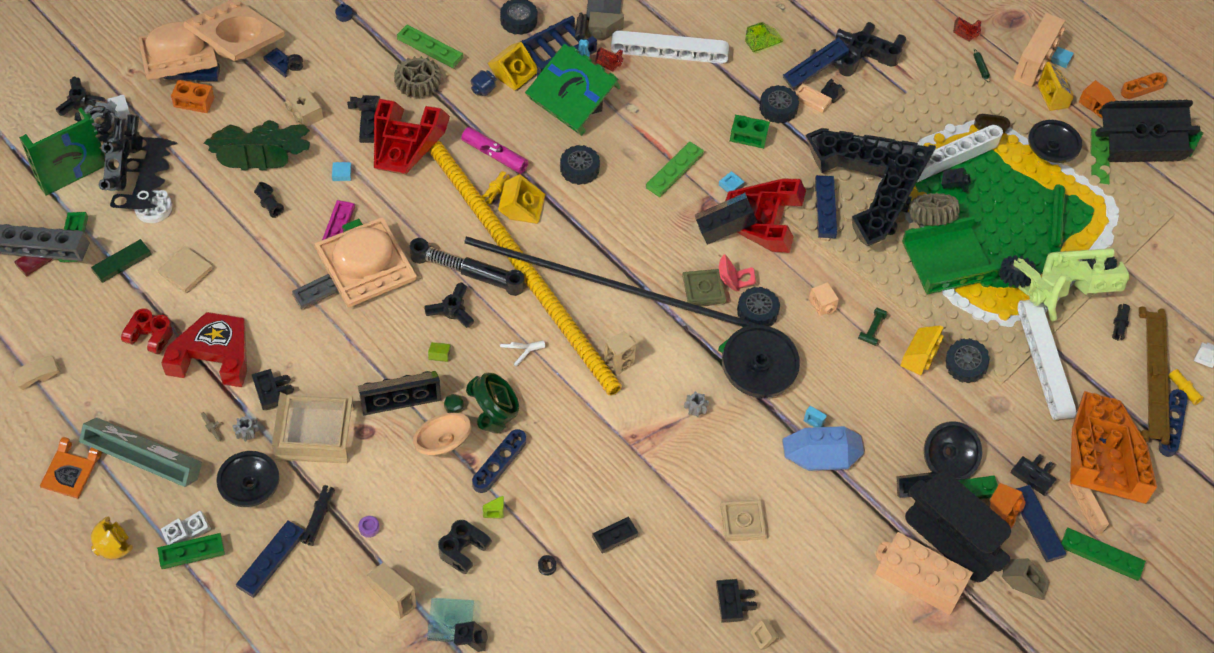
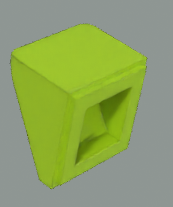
[428,342,451,362]
[483,496,504,518]

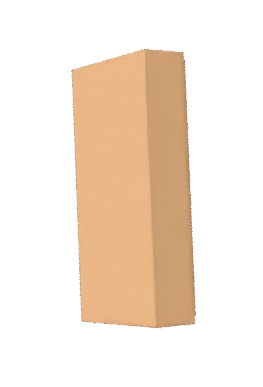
[796,83,832,113]

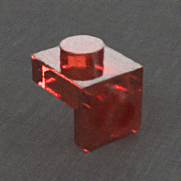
[953,17,981,42]
[595,47,624,72]

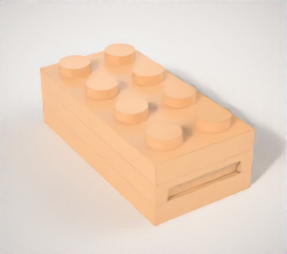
[1013,13,1065,87]
[875,532,973,615]

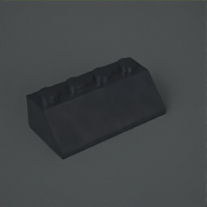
[358,371,441,416]

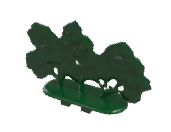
[203,120,310,170]

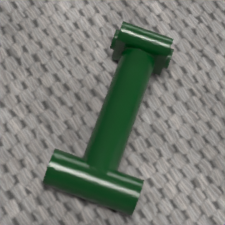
[858,307,888,346]

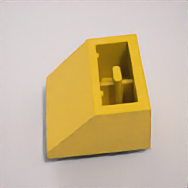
[900,325,944,376]

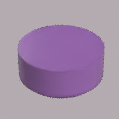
[358,516,380,538]

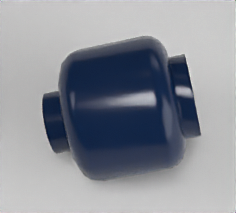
[470,70,496,96]

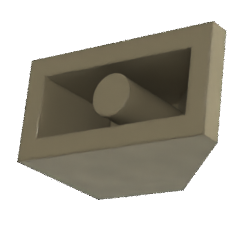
[588,12,624,40]
[1002,558,1050,600]

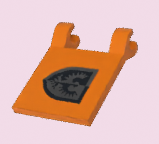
[40,437,102,499]

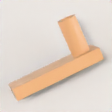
[1068,481,1109,535]

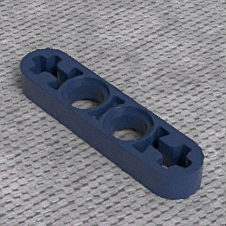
[1158,389,1188,457]
[472,429,526,493]

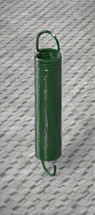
[973,49,990,82]

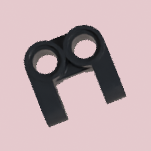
[438,520,492,574]

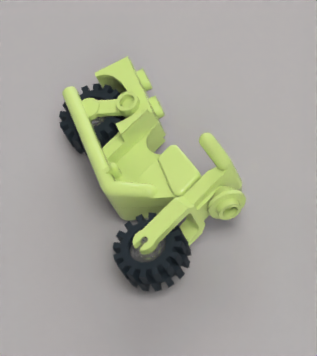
[999,248,1129,321]

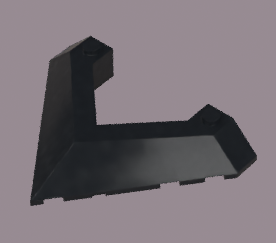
[806,128,936,246]

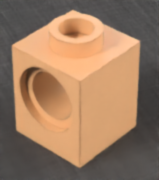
[809,282,839,316]

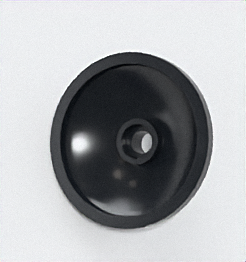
[1028,120,1082,163]
[924,421,982,480]
[216,451,279,507]

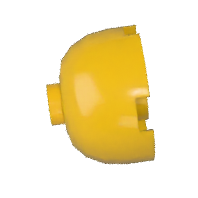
[91,517,133,560]

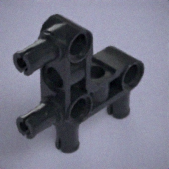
[832,22,906,77]
[99,114,143,191]

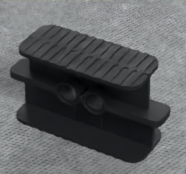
[1095,99,1201,162]
[905,472,1011,582]

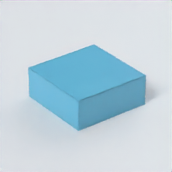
[1050,47,1074,68]
[332,162,351,181]
[719,171,745,192]
[803,406,827,427]

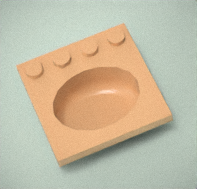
[184,0,285,61]
[138,21,218,80]
[314,217,417,308]

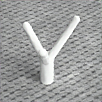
[500,340,545,366]

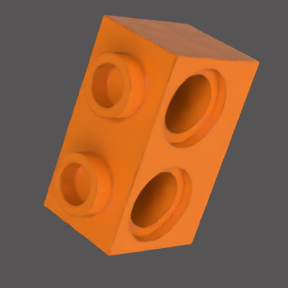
[171,80,215,113]

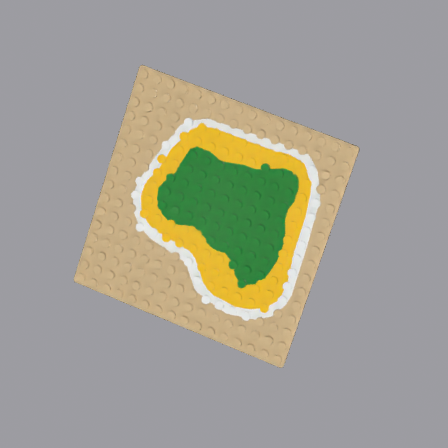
[782,57,1174,385]

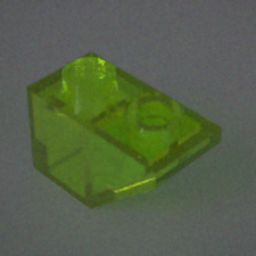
[745,22,783,53]

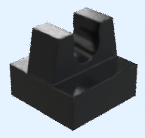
[821,79,845,103]

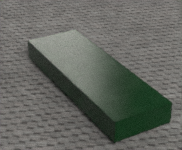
[91,239,152,283]

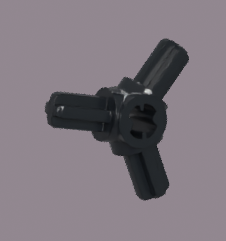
[56,76,106,116]
[424,282,474,328]

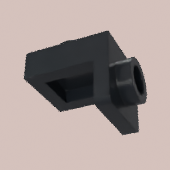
[941,168,971,192]
[454,621,488,652]

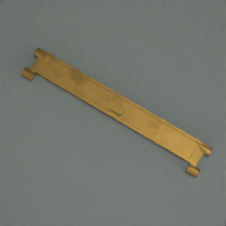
[1139,306,1170,445]

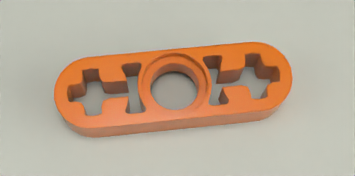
[1121,72,1167,99]

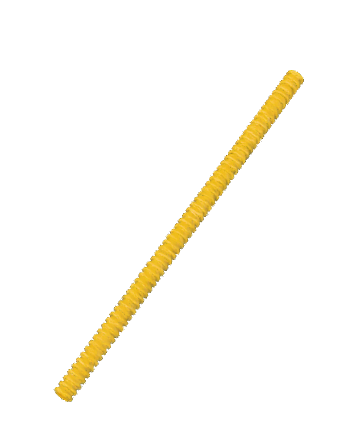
[428,140,622,396]

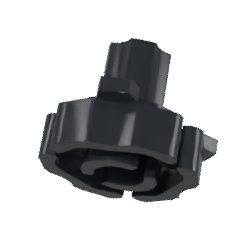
[74,100,120,143]

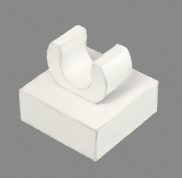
[1194,342,1214,368]

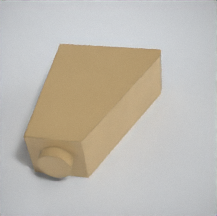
[367,562,417,619]

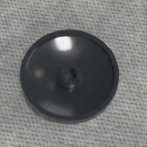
[722,325,800,398]

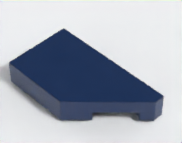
[263,47,288,78]

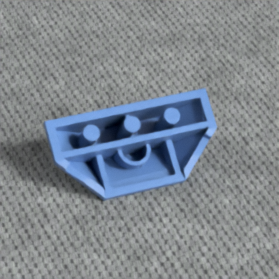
[782,426,864,471]

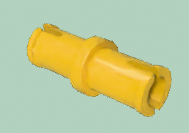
[482,171,510,204]
[1168,369,1204,405]

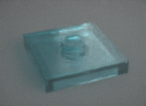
[427,598,474,642]

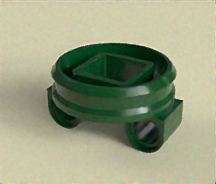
[466,372,519,434]

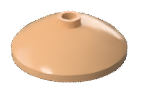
[413,413,471,455]

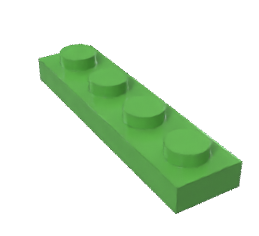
[397,25,463,68]
[1090,128,1110,185]
[646,141,704,197]

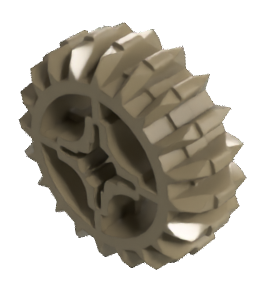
[394,56,441,99]
[909,193,960,226]

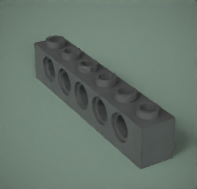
[0,224,90,261]

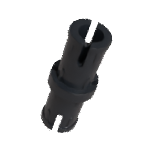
[1112,304,1130,341]

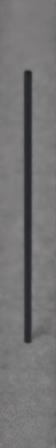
[464,236,762,327]

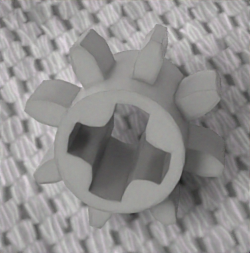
[684,391,709,417]
[232,415,259,442]

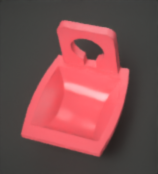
[719,254,756,291]

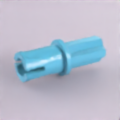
[578,39,590,57]

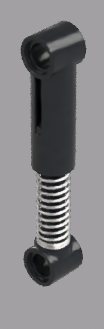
[410,238,524,296]

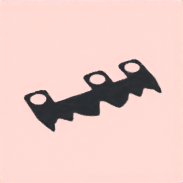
[110,137,177,209]

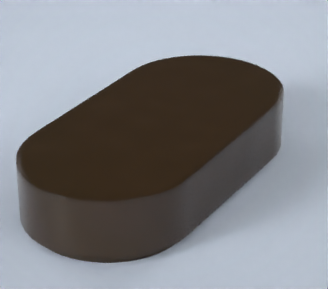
[974,114,1010,133]

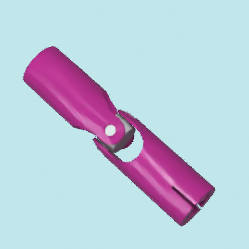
[461,127,528,174]

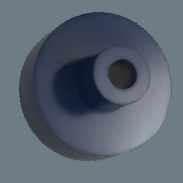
[335,4,353,22]

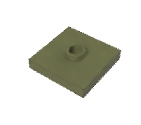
[682,269,726,306]

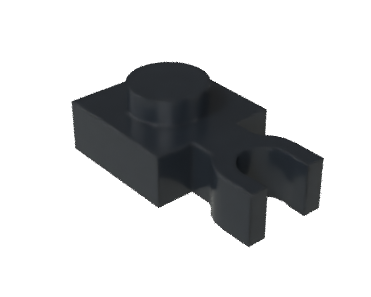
[347,95,380,111]

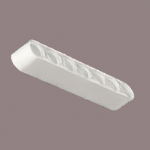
[611,31,729,64]
[917,125,1003,182]
[1018,300,1076,420]

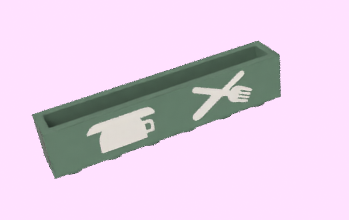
[79,417,202,487]

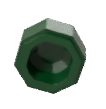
[444,394,464,413]

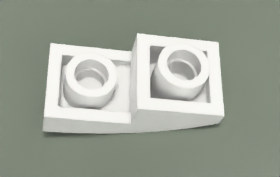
[161,510,211,545]

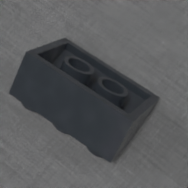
[695,193,758,245]

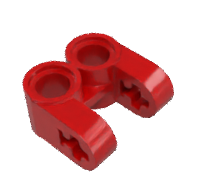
[121,308,173,354]

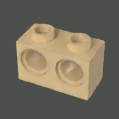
[604,331,636,376]

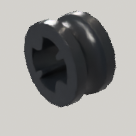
[287,54,303,71]
[538,555,556,576]

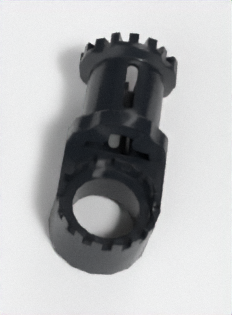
[254,182,284,218]

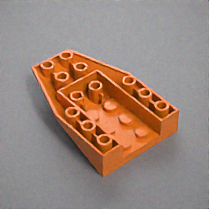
[1070,391,1157,504]

